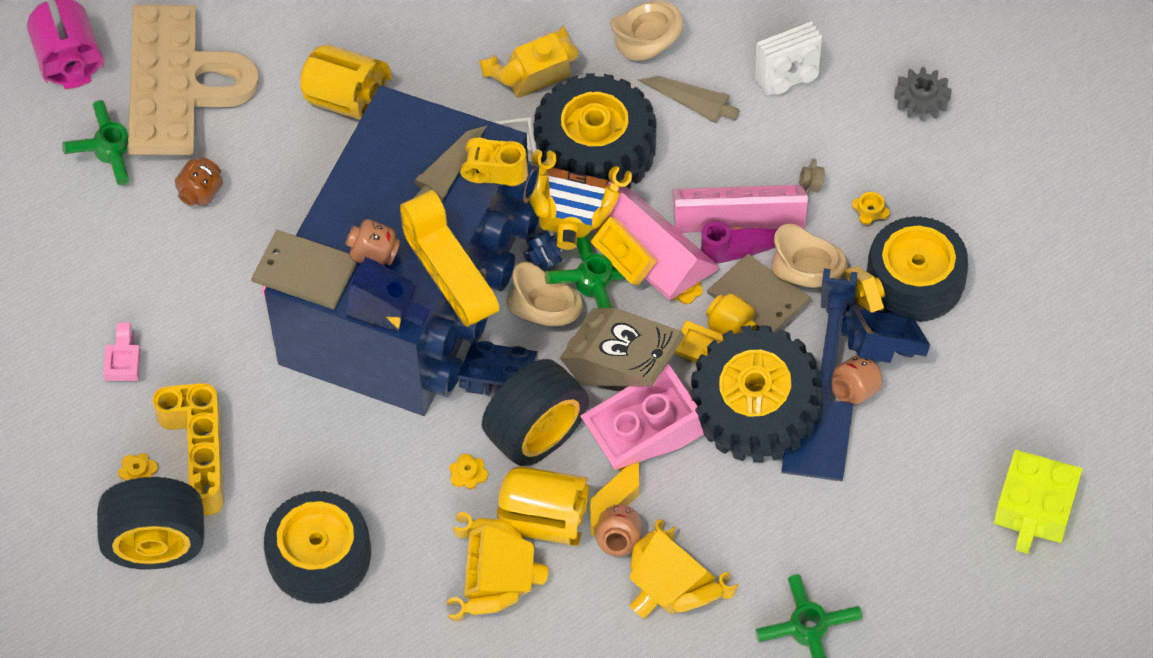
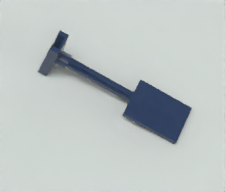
[781,268,858,482]

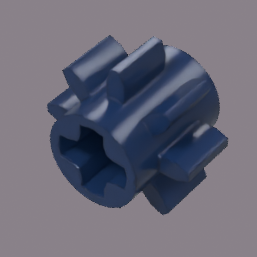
[523,230,565,271]

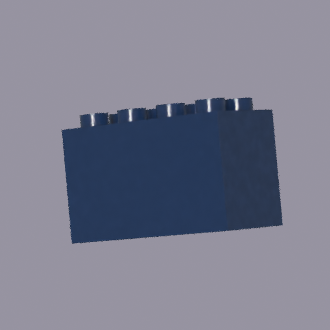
[264,85,539,417]

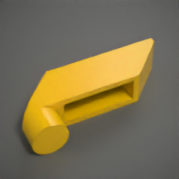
[590,462,639,536]

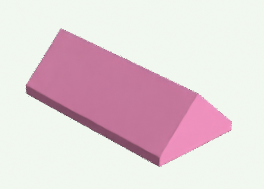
[591,181,719,301]
[673,184,808,233]

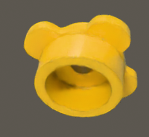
[852,192,890,225]

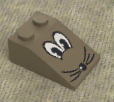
[560,308,685,387]

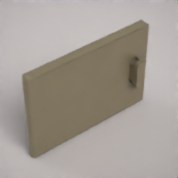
[251,229,357,310]
[707,254,811,333]

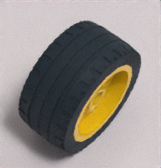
[866,216,968,322]
[481,359,589,466]
[97,477,204,570]
[264,491,371,604]

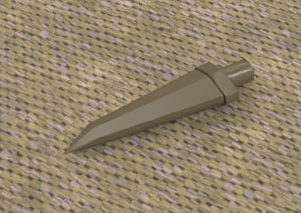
[638,76,740,123]
[414,125,488,201]

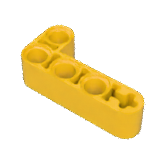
[400,189,499,327]
[152,383,224,515]

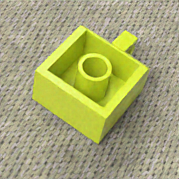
[994,449,1083,554]

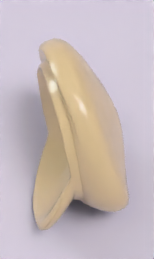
[610,0,684,61]
[771,223,847,288]
[506,262,583,326]

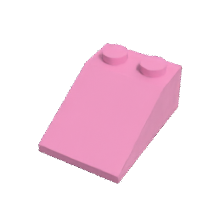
[581,363,704,470]

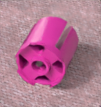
[27,0,104,89]

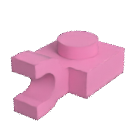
[103,323,141,381]

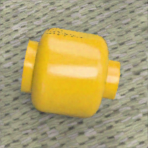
[706,293,757,334]

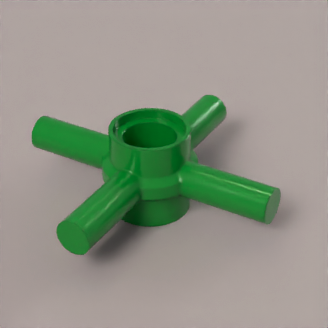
[62,100,129,185]
[545,235,627,308]
[755,574,862,658]

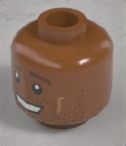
[174,157,223,207]

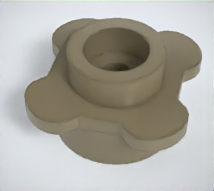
[799,158,825,196]

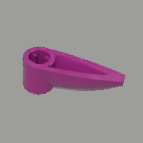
[701,221,778,264]

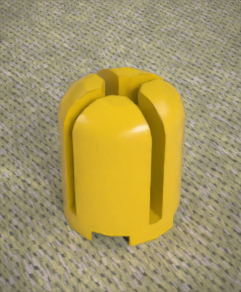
[300,44,392,120]
[497,466,589,546]

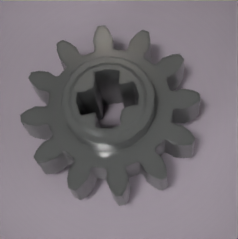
[894,67,952,121]

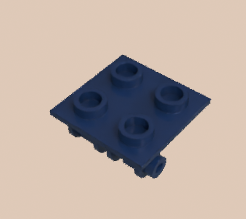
[458,341,538,396]

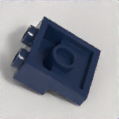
[840,305,930,364]

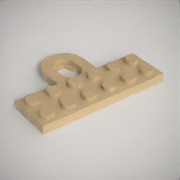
[128,5,258,155]

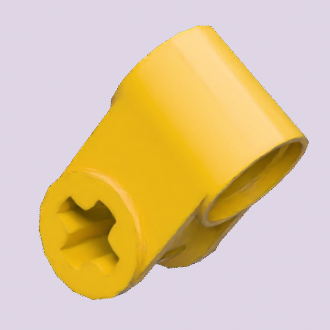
[460,138,528,186]

